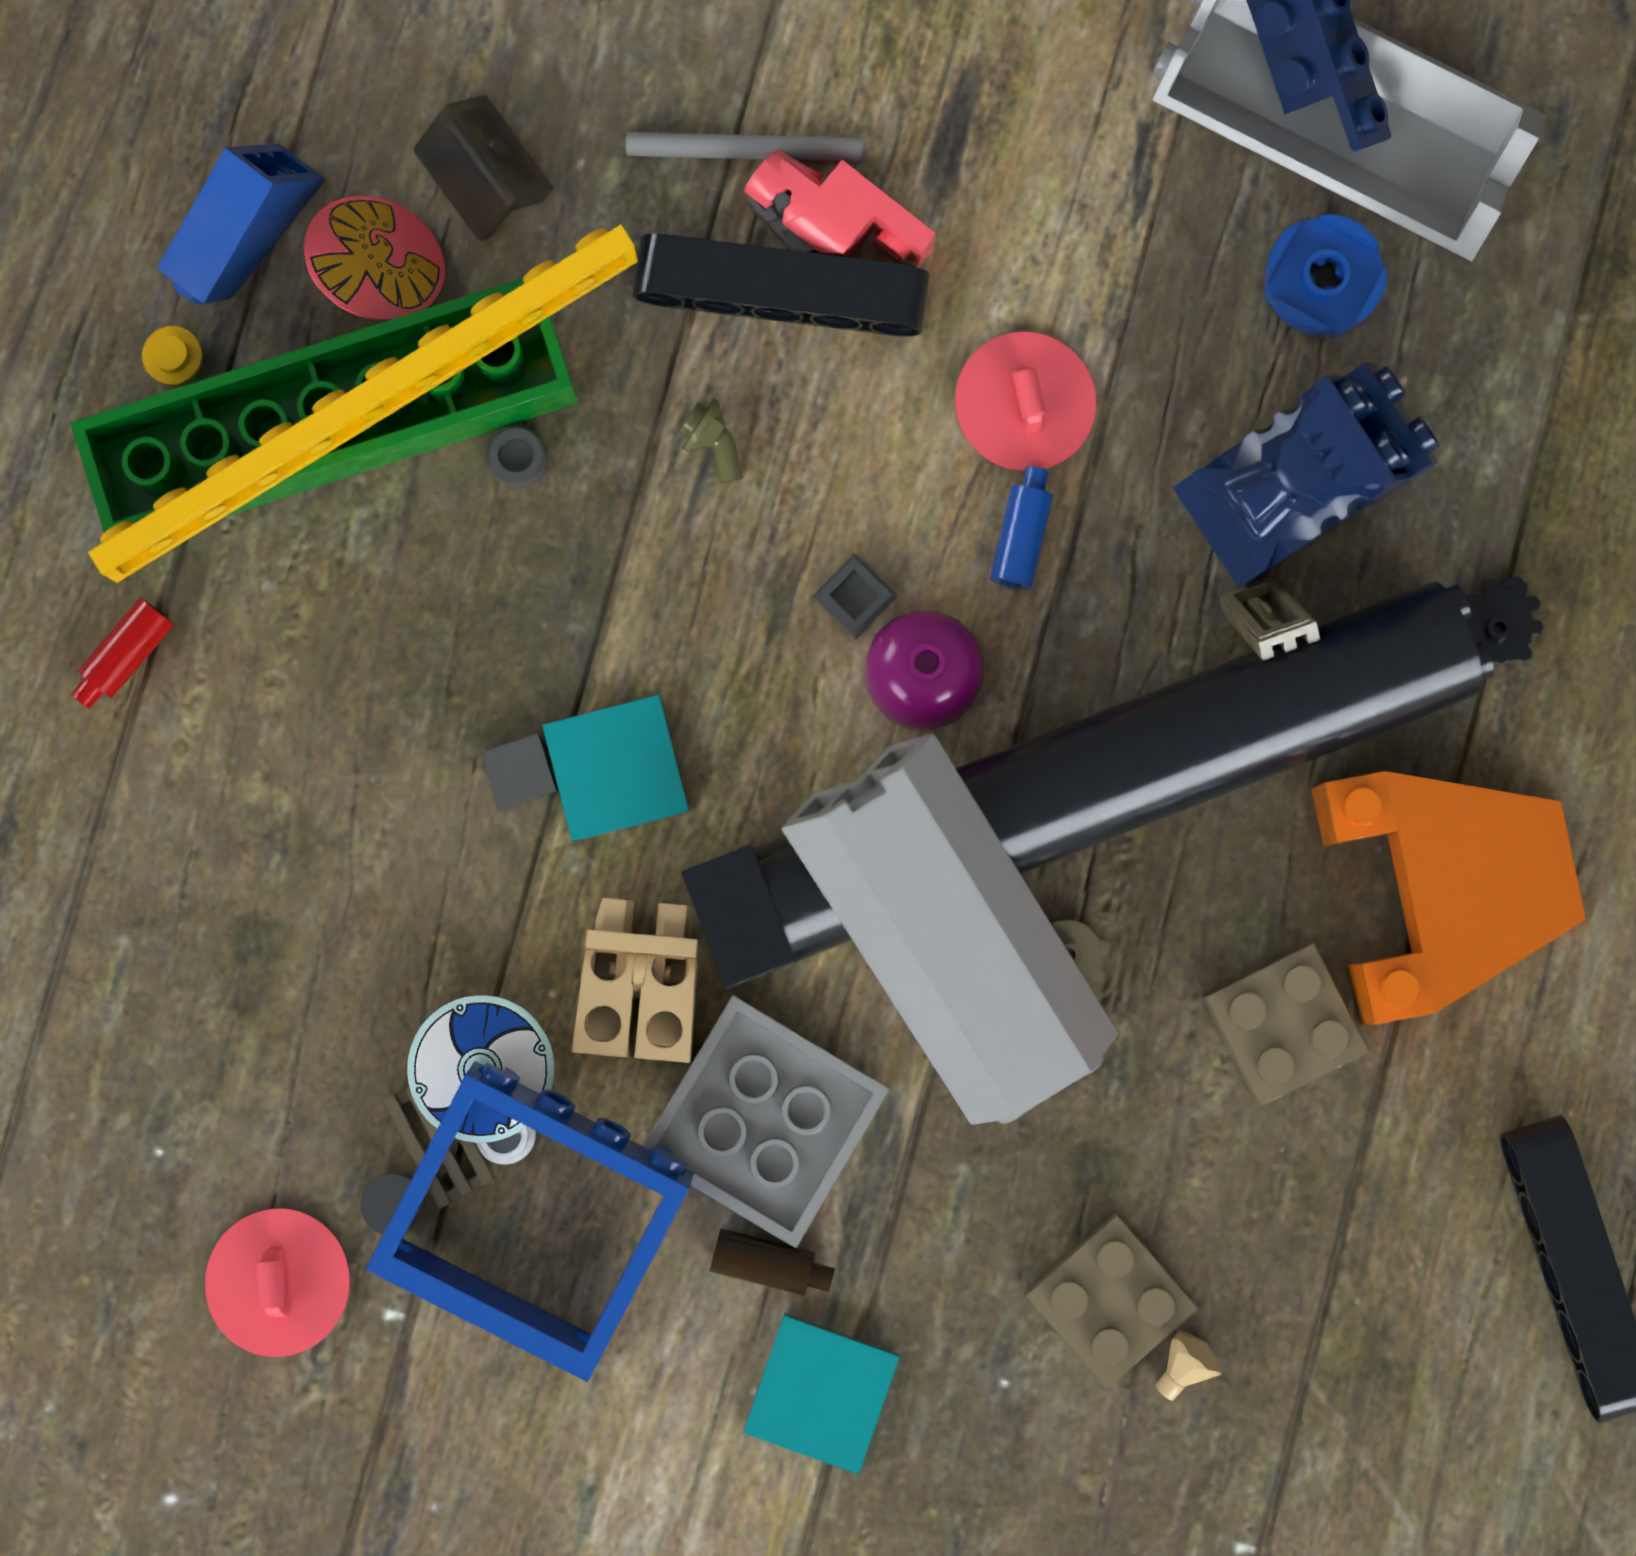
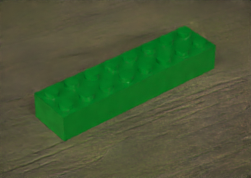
[70,277,579,532]

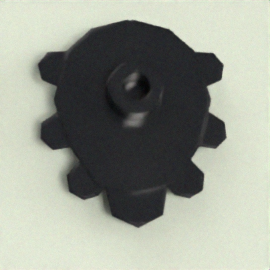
[1466,576,1543,664]

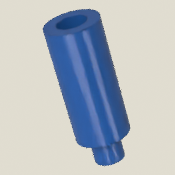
[989,466,1053,590]

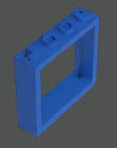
[365,1061,694,1382]

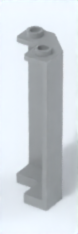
[1152,0,1546,261]
[781,733,1118,1125]

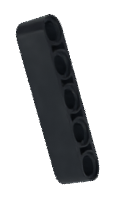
[633,233,929,337]
[1500,1115,1636,1423]

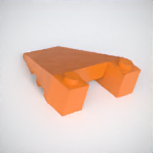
[1311,771,1586,1025]

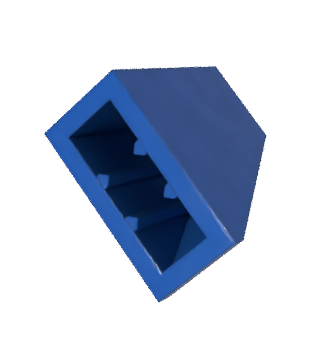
[157,144,325,304]

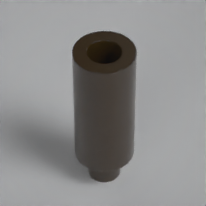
[709,1228,835,1296]

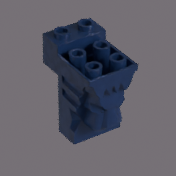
[1173,362,1440,588]

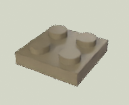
[1202,943,1369,1107]
[1024,1213,1198,1390]

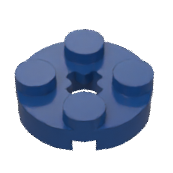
[1264,214,1387,338]

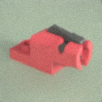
[744,149,936,268]

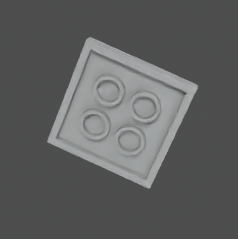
[643,995,890,1248]

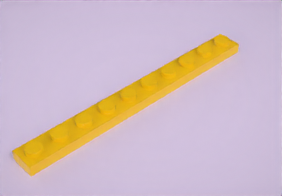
[88,224,638,583]

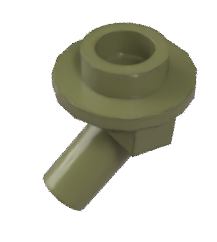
[678,399,743,483]

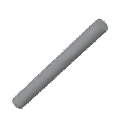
[626,132,863,162]

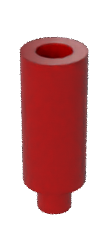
[71,597,175,709]

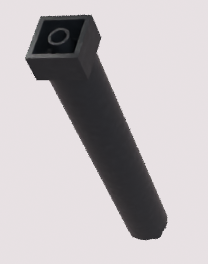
[681,581,1494,989]

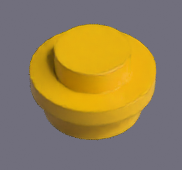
[142,326,204,386]

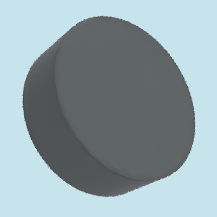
[486,425,548,488]
[360,1172,425,1234]

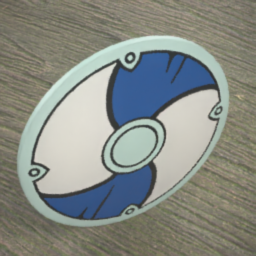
[407,995,555,1143]

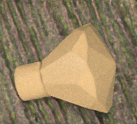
[1155,1330,1223,1401]

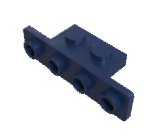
[1246,0,1391,152]

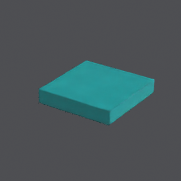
[542,695,690,842]
[743,1313,900,1475]

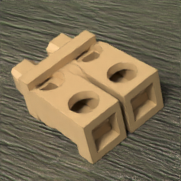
[572,898,700,1064]

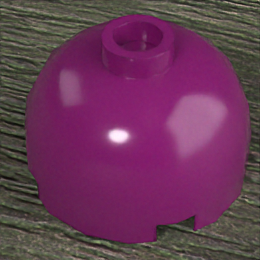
[865,610,984,730]

